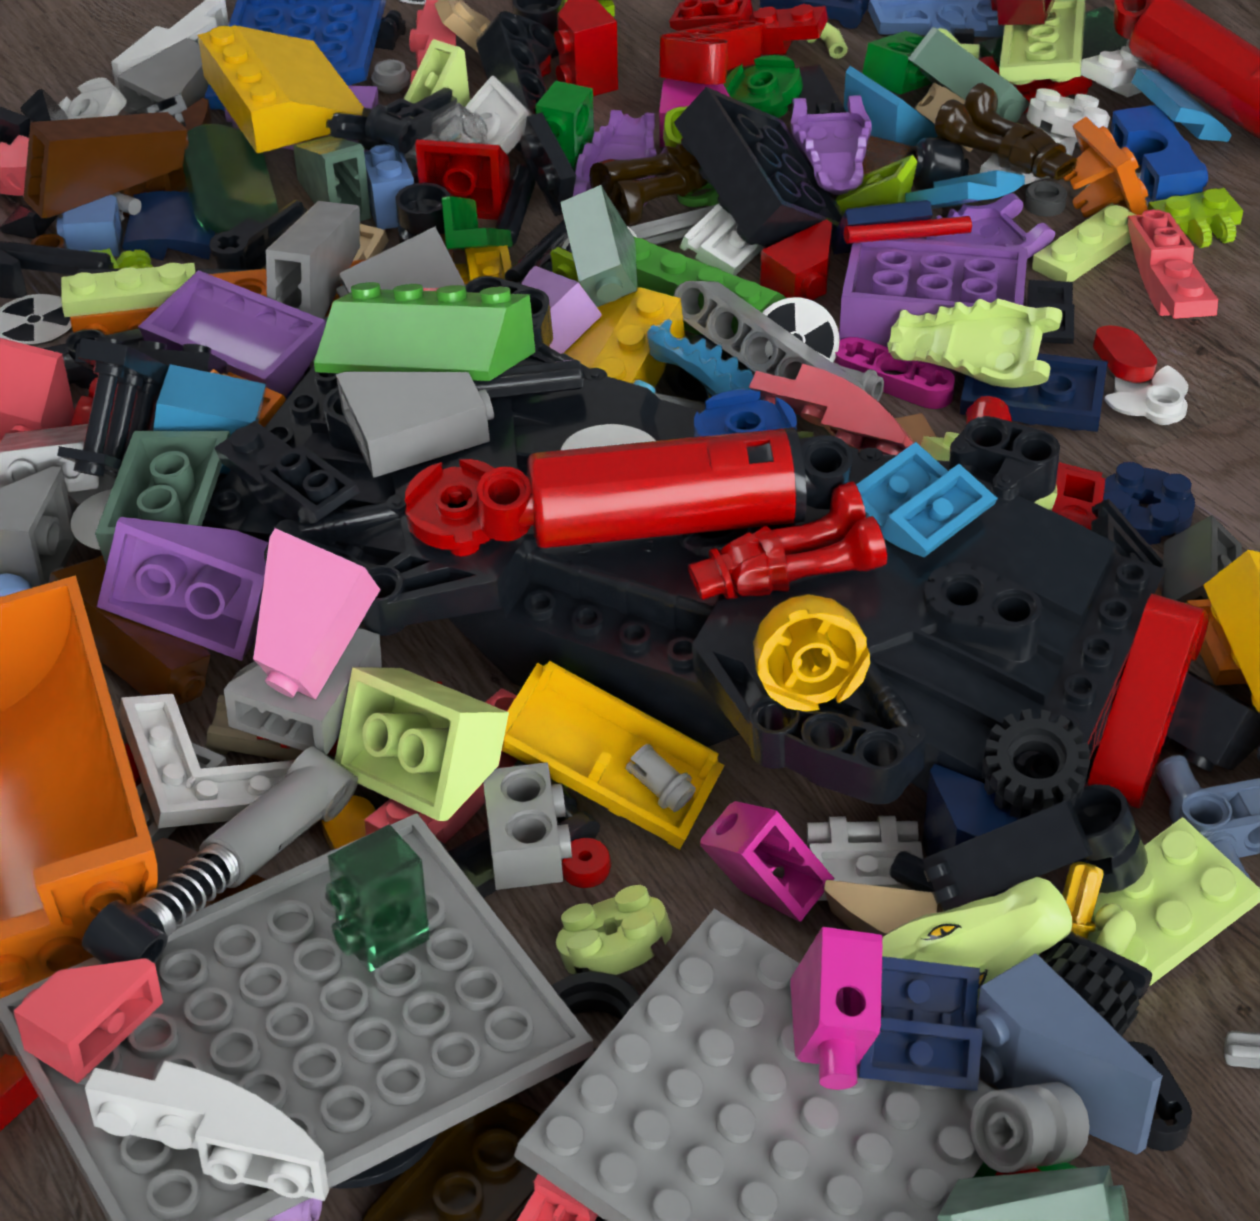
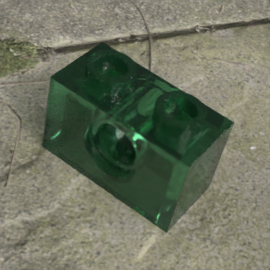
[326,824,430,972]

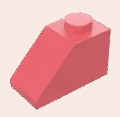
[14,958,163,1084]

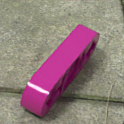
[834,337,955,409]

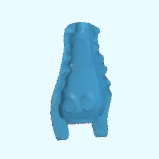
[647,319,797,415]

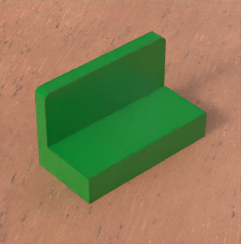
[442,196,512,251]

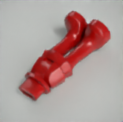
[688,481,887,600]

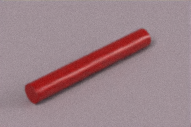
[844,216,972,244]

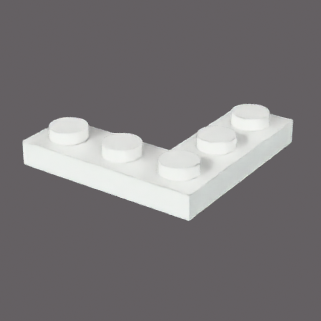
[118,694,295,828]

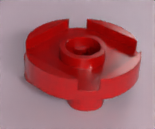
[405,459,506,556]

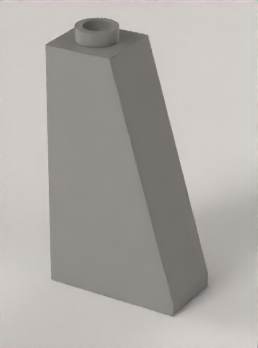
[266,201,360,319]

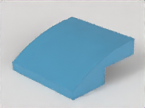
[1131,68,1231,142]
[905,170,1025,210]
[856,442,997,557]

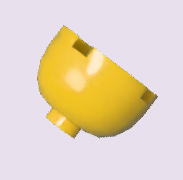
[753,594,870,712]

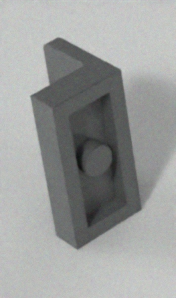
[1163,515,1242,603]

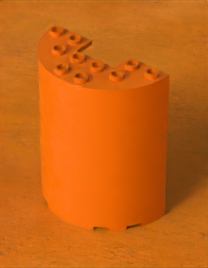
[0,575,158,999]

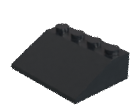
[674,87,844,247]

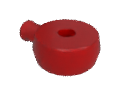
[561,838,612,888]

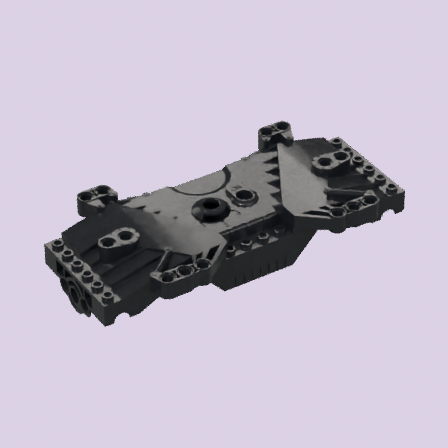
[202,276,1166,805]

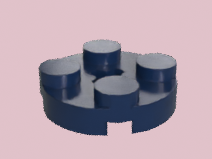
[1103,462,1195,545]

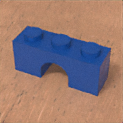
[1110,105,1208,203]

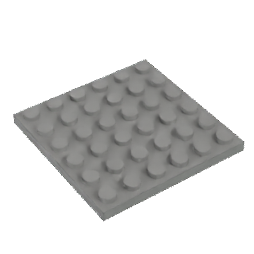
[514,908,994,1221]

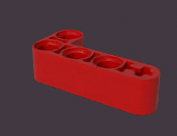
[659,20,763,85]
[1087,594,1209,809]

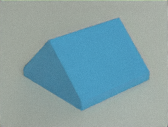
[844,66,938,155]
[153,364,266,475]

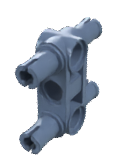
[1156,746,1260,881]

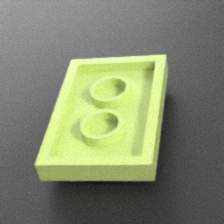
[1087,817,1260,986]

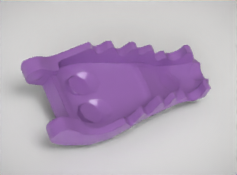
[790,95,872,195]
[573,110,657,207]
[914,193,1055,259]

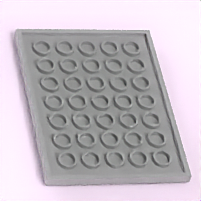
[0,813,593,1221]

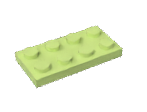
[999,0,1086,85]

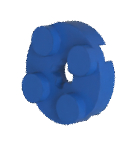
[694,390,797,437]

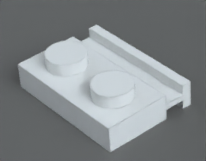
[680,203,764,276]

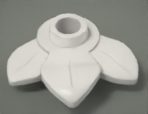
[1104,366,1188,425]

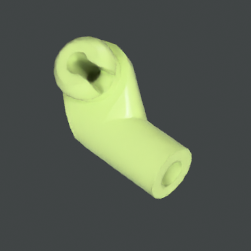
[807,22,848,59]

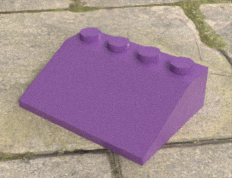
[839,238,1028,347]

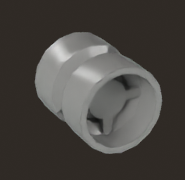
[970,1082,1090,1173]

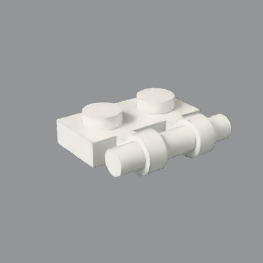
[807,816,923,901]

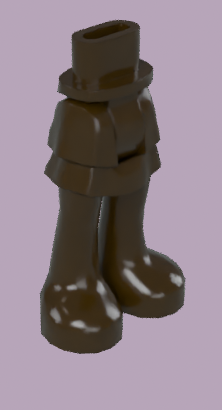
[935,83,1077,180]
[589,144,709,227]

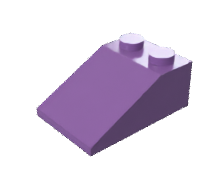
[97,517,269,661]

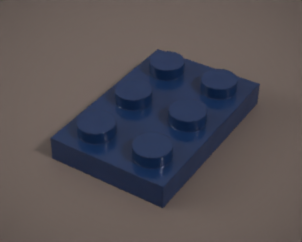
[959,353,1108,432]

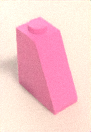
[253,528,380,700]

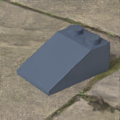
[975,953,1162,1155]

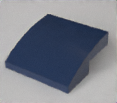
[122,191,221,261]
[857,956,983,1091]

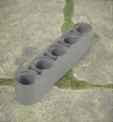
[674,281,866,392]

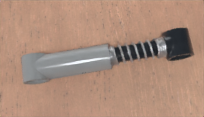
[81,747,358,964]

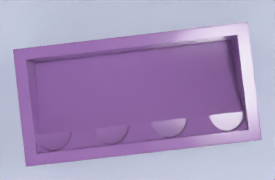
[138,270,326,397]

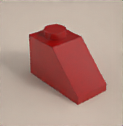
[760,219,832,300]

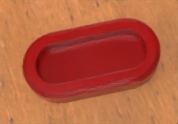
[1093,325,1157,383]

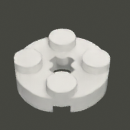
[59,78,127,119]
[1027,88,1110,138]

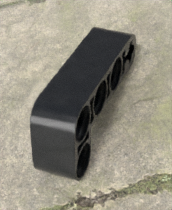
[476,11,556,152]

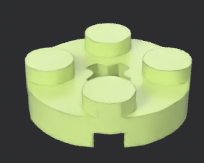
[556,885,672,975]

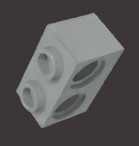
[483,762,572,890]

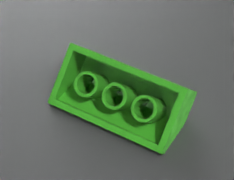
[633,236,787,335]
[314,282,535,381]

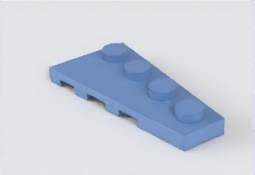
[868,0,1005,37]

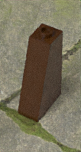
[23,112,189,218]
[49,556,211,705]

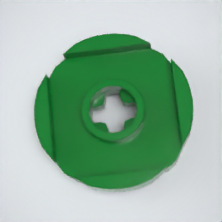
[724,55,803,118]

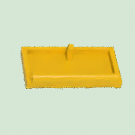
[502,661,725,850]

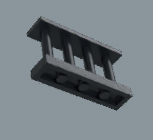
[57,338,169,478]

